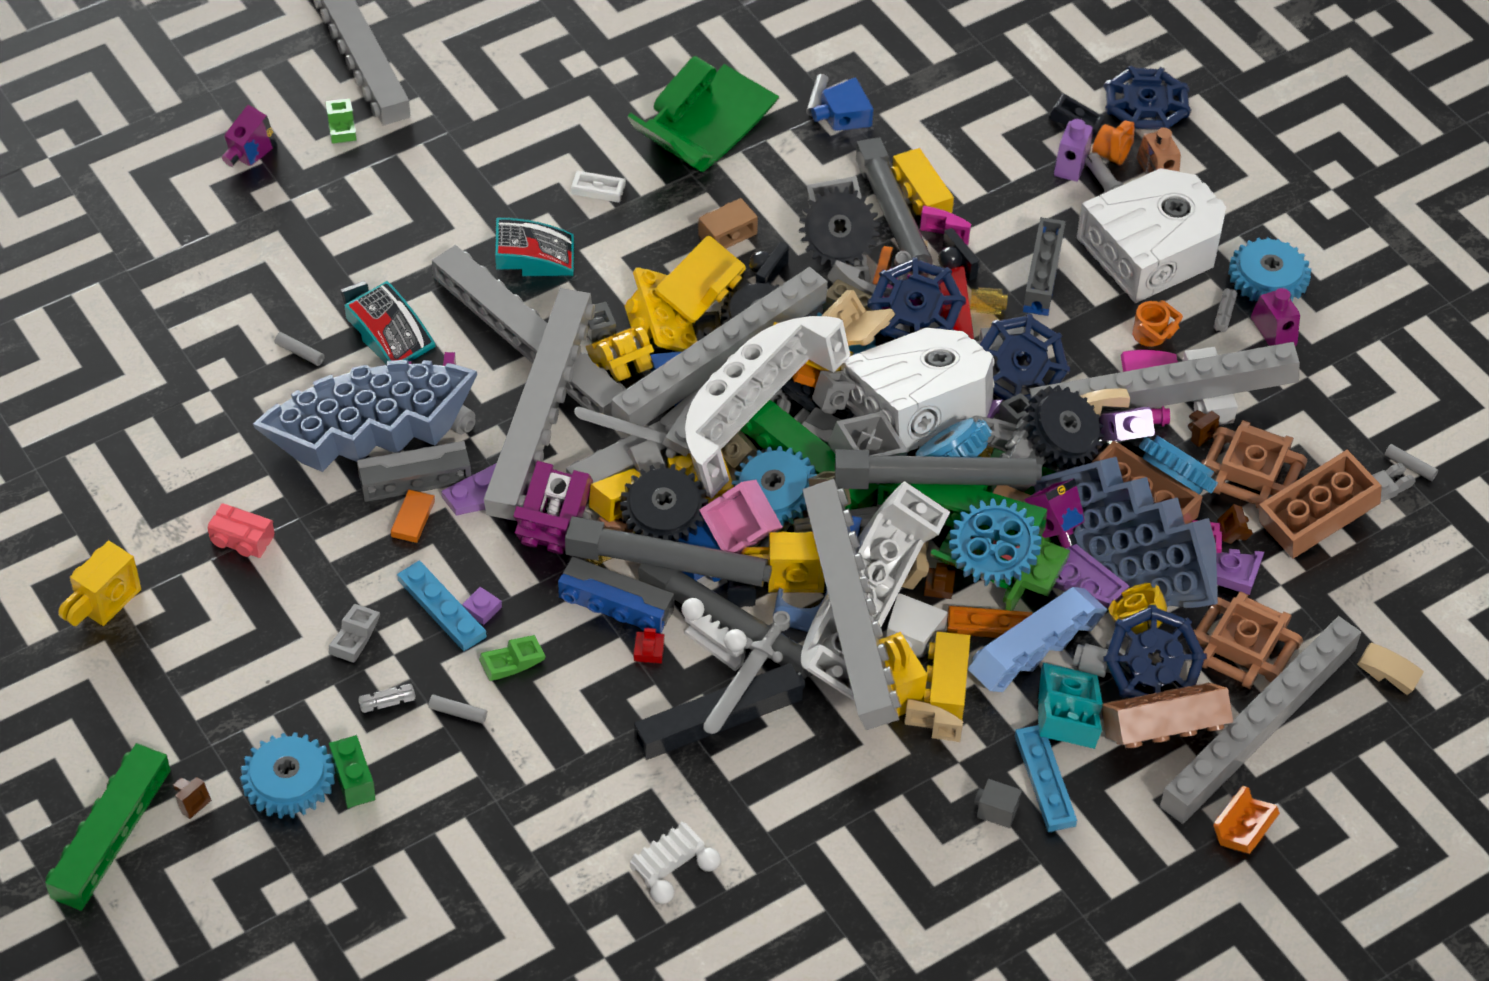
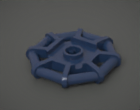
[1104,66,1191,131]
[867,257,966,339]
[979,314,1070,401]
[1103,605,1207,699]

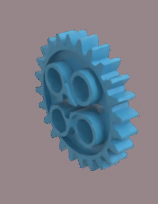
[949,499,1041,587]

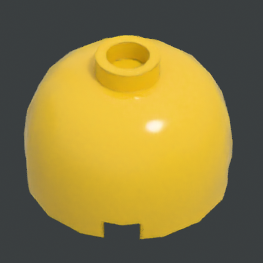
[1109,583,1167,635]

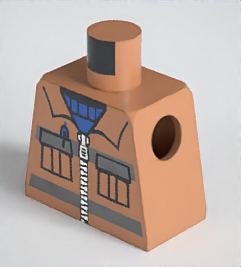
[1137,128,1181,175]

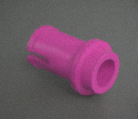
[1151,406,1170,427]

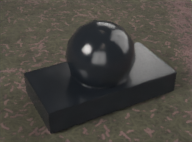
[938,228,979,281]
[749,241,789,285]

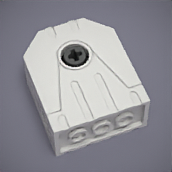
[1077,168,1226,303]
[841,328,994,452]

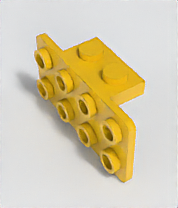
[655,236,746,323]
[625,267,697,352]

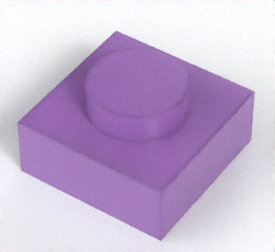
[462,587,502,625]

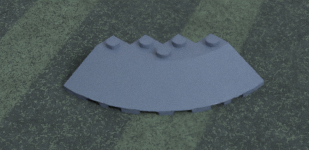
[253,360,477,472]
[1034,457,1218,608]

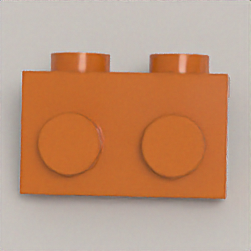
[1214,786,1280,854]

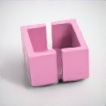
[700,479,783,554]

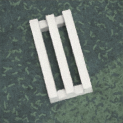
[571,171,625,203]

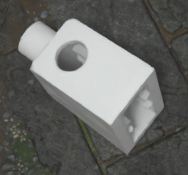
[887,593,948,658]

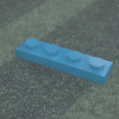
[397,560,486,651]
[1015,725,1077,832]

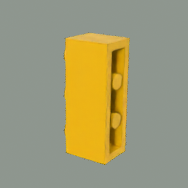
[891,148,954,217]
[924,632,970,720]

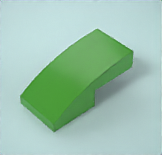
[326,99,357,144]
[479,635,545,681]

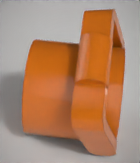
[1092,121,1134,165]
[1133,300,1183,347]

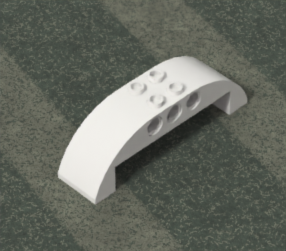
[685,316,850,499]
[801,482,950,700]

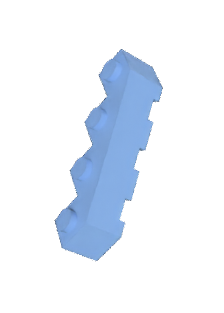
[968,587,1107,692]

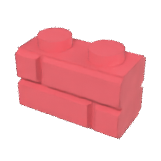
[207,503,275,558]

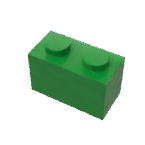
[329,735,376,809]

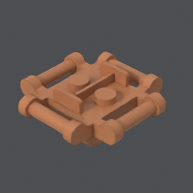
[1201,420,1307,509]
[1194,591,1303,689]

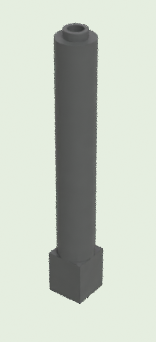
[856,137,933,274]
[835,449,1042,489]
[565,516,772,587]
[638,564,813,678]

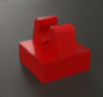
[634,628,665,663]

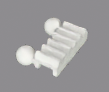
[682,598,747,671]
[630,822,721,904]

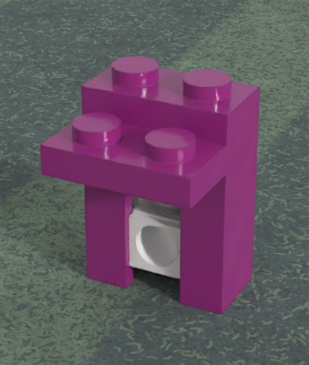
[513,461,593,554]

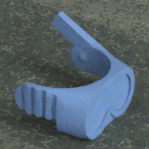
[773,588,828,632]

